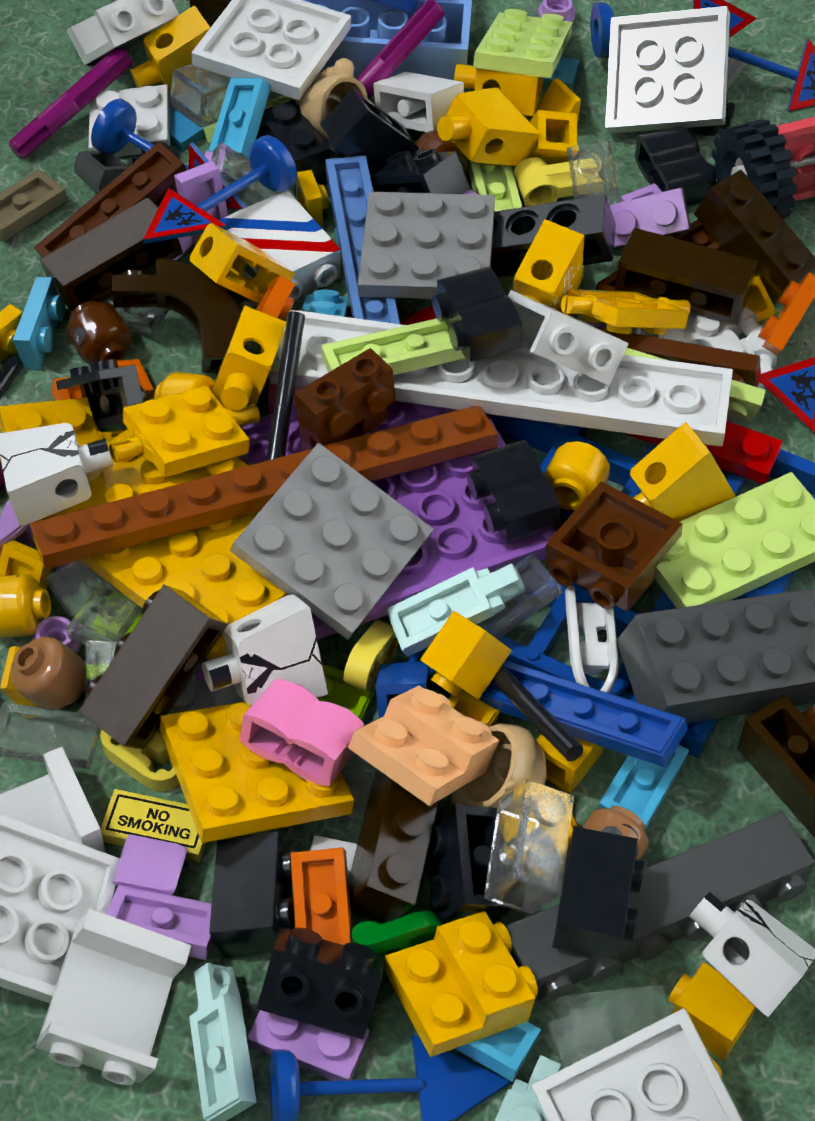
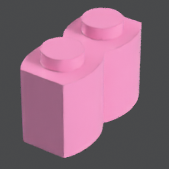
[240,679,364,786]

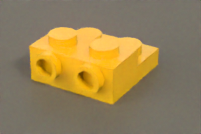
[383,911,538,1057]

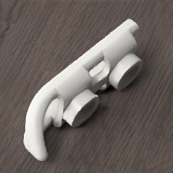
[565,586,619,693]

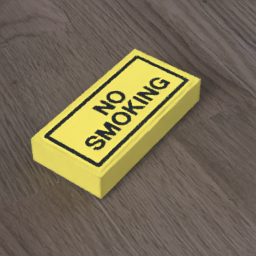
[101,789,206,863]

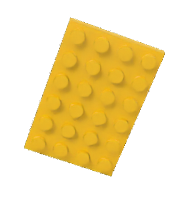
[32,429,288,660]

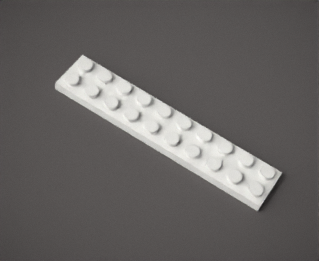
[269,310,733,447]

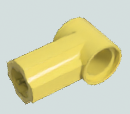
[513,157,599,207]

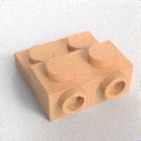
[348,686,499,806]

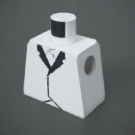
[0,423,114,526]
[202,594,328,706]
[689,892,815,1017]

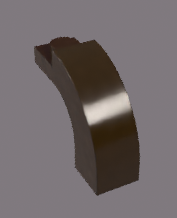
[112,258,247,372]

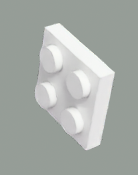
[88,84,170,157]

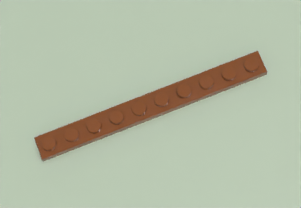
[30,406,498,570]

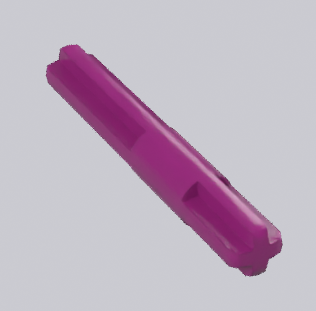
[356,0,445,100]
[8,48,132,159]

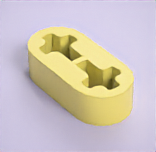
[343,619,399,691]
[100,729,180,792]

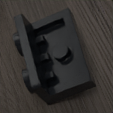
[56,359,146,429]

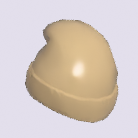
[298,58,368,142]
[451,724,547,810]

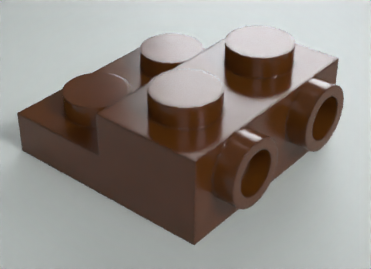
[294,348,396,451]
[546,481,683,612]

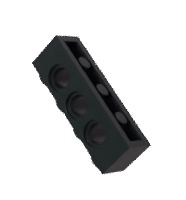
[491,194,616,278]

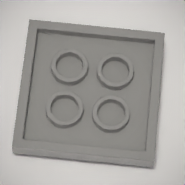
[358,192,495,299]
[230,443,434,640]

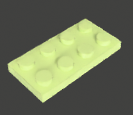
[473,9,573,78]
[654,472,815,608]

